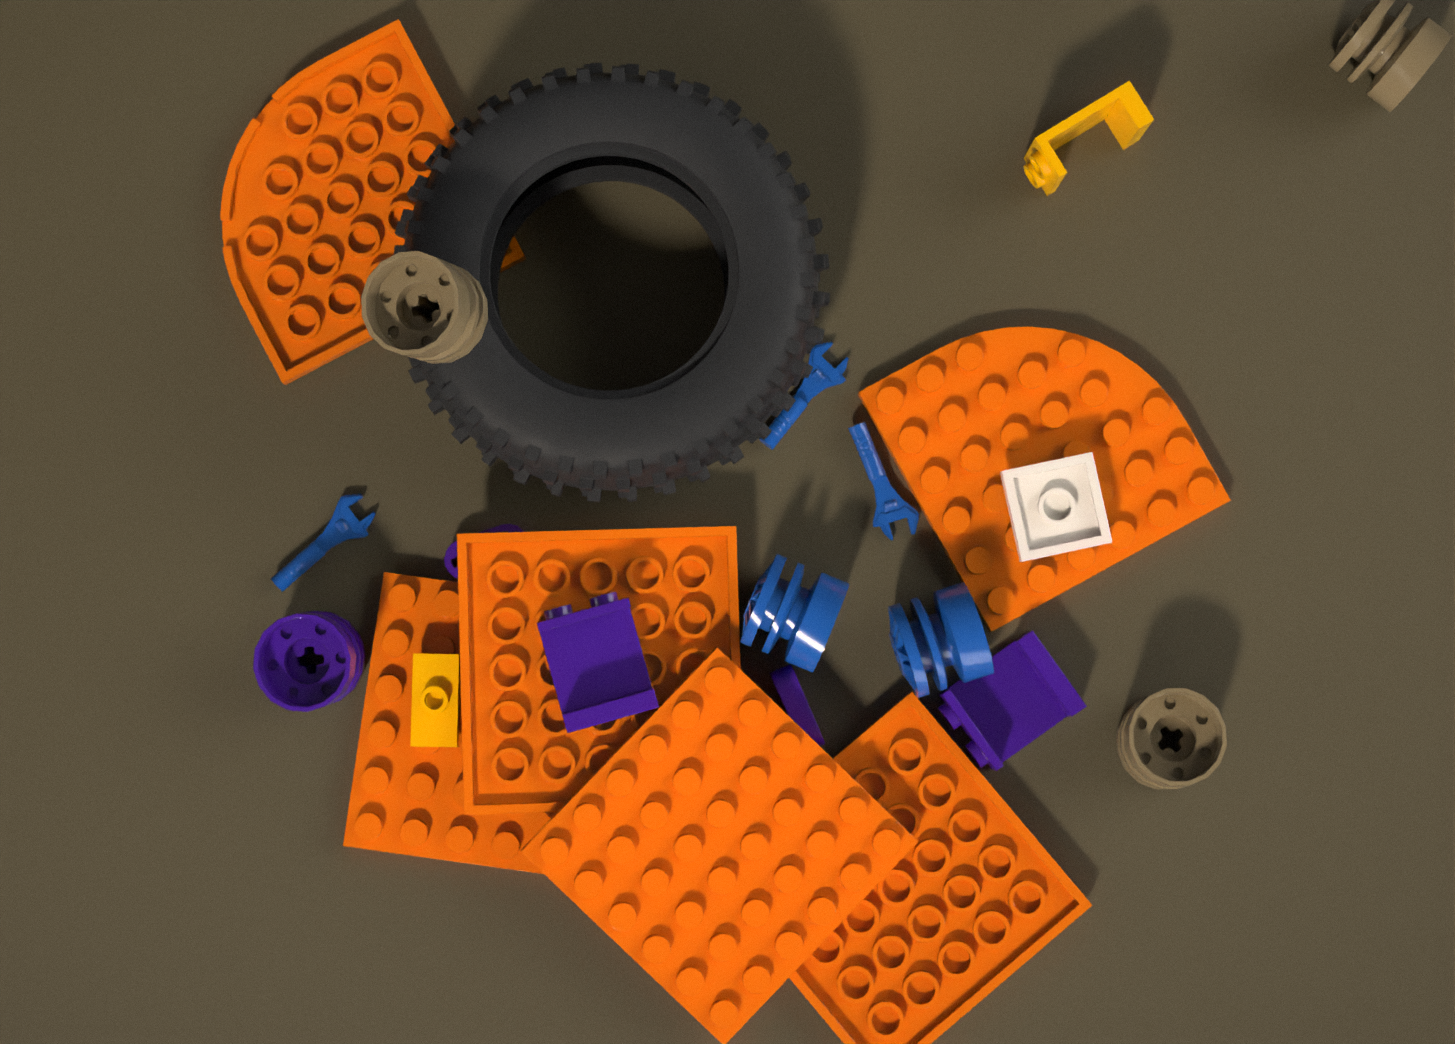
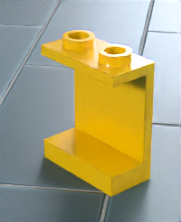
[1023,80,1154,196]

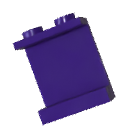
[537,591,659,733]
[938,630,1087,771]

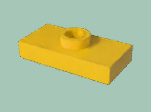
[410,653,460,747]

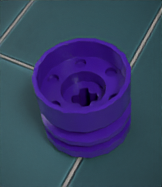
[253,610,366,712]

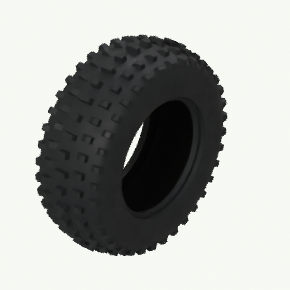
[394,62,830,502]

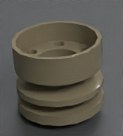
[1328,0,1452,112]
[361,251,488,364]
[1116,688,1227,790]

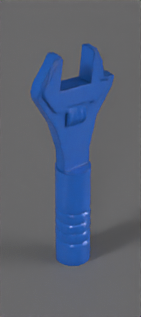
[759,342,849,450]
[848,422,919,540]
[270,494,376,592]

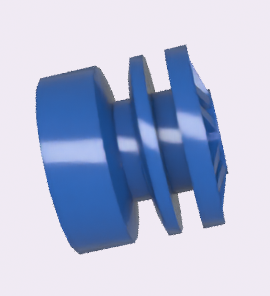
[740,554,849,673]
[887,582,994,698]

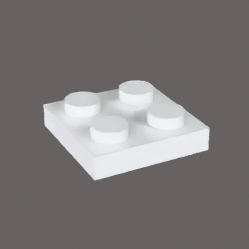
[1000,452,1113,562]

